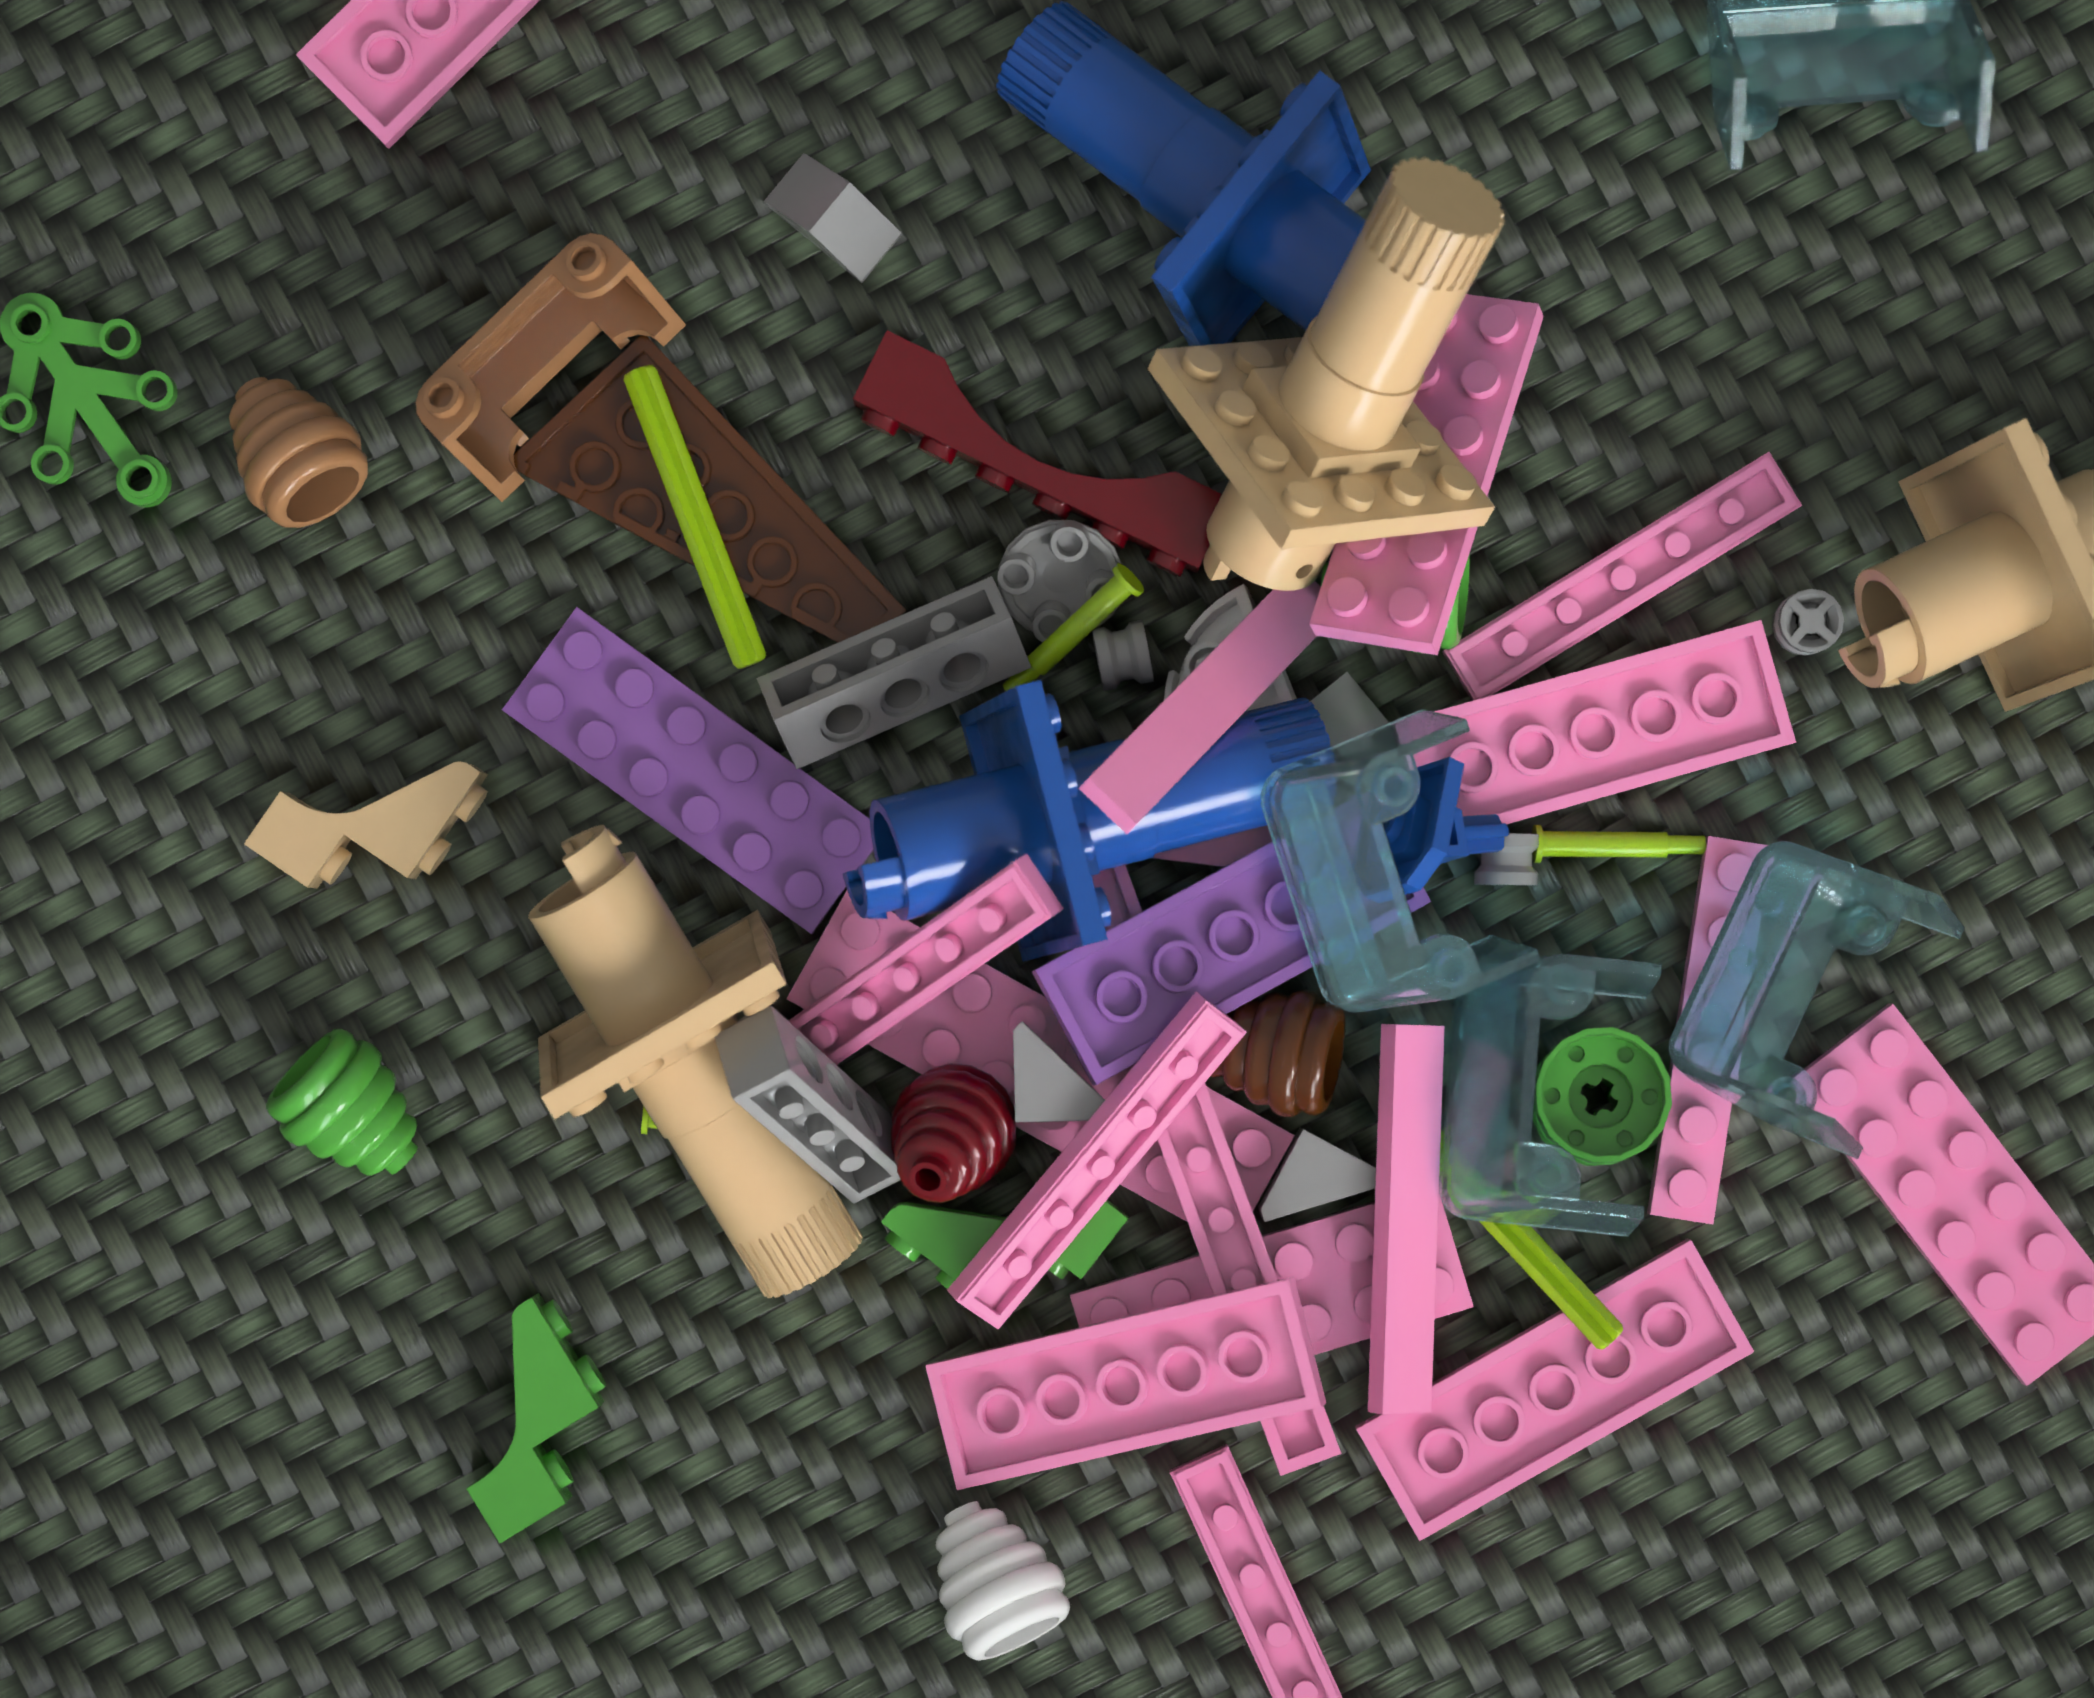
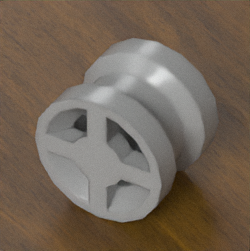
[1772,589,1844,656]
[1092,620,1154,691]
[1474,833,1539,886]

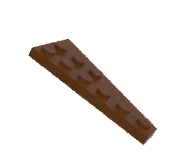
[514,335,907,643]

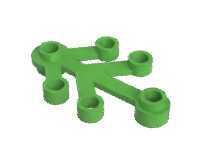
[0,293,178,508]

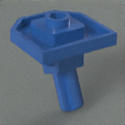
[1352,757,1509,902]

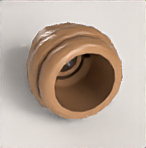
[229,377,368,528]

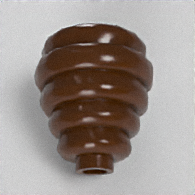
[1211,990,1346,1117]

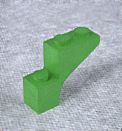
[881,1200,1128,1289]
[466,1293,606,1544]

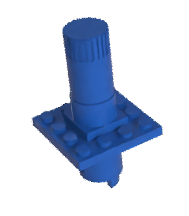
[996,1,1371,346]
[843,680,1338,962]

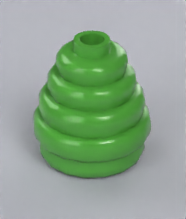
[266,1028,418,1176]

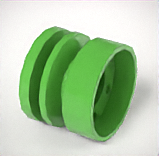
[1528,1027,1672,1166]

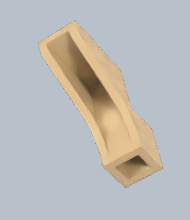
[244,761,488,889]

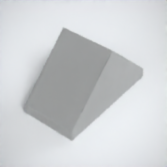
[763,153,902,283]
[1013,1021,1105,1123]
[1258,1127,1376,1222]

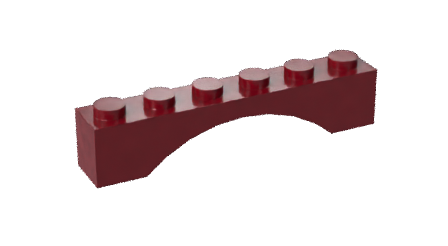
[853,330,1222,577]

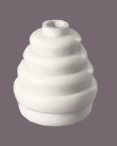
[935,1501,1070,1661]

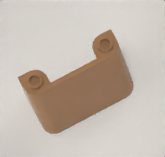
[416,233,686,502]

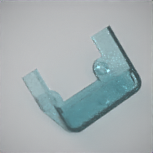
[1707,0,1995,170]
[1261,709,1541,1013]
[1669,841,1965,1159]
[1439,954,1662,1237]

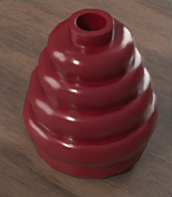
[891,1063,1016,1203]

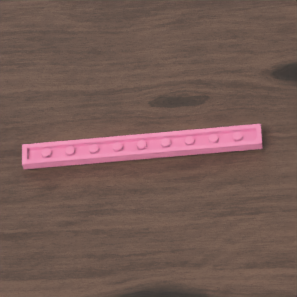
[1092,865,1341,1476]

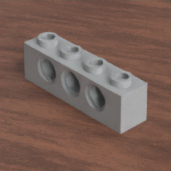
[757,576,1031,769]
[715,1005,900,1204]

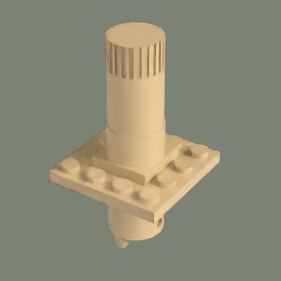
[1148,158,1505,591]
[1838,418,2094,712]
[528,825,863,1298]

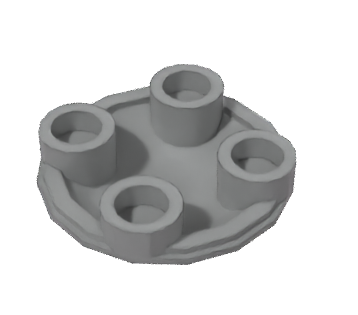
[998,520,1122,642]

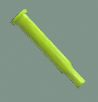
[1003,563,1144,691]
[1531,825,1706,863]

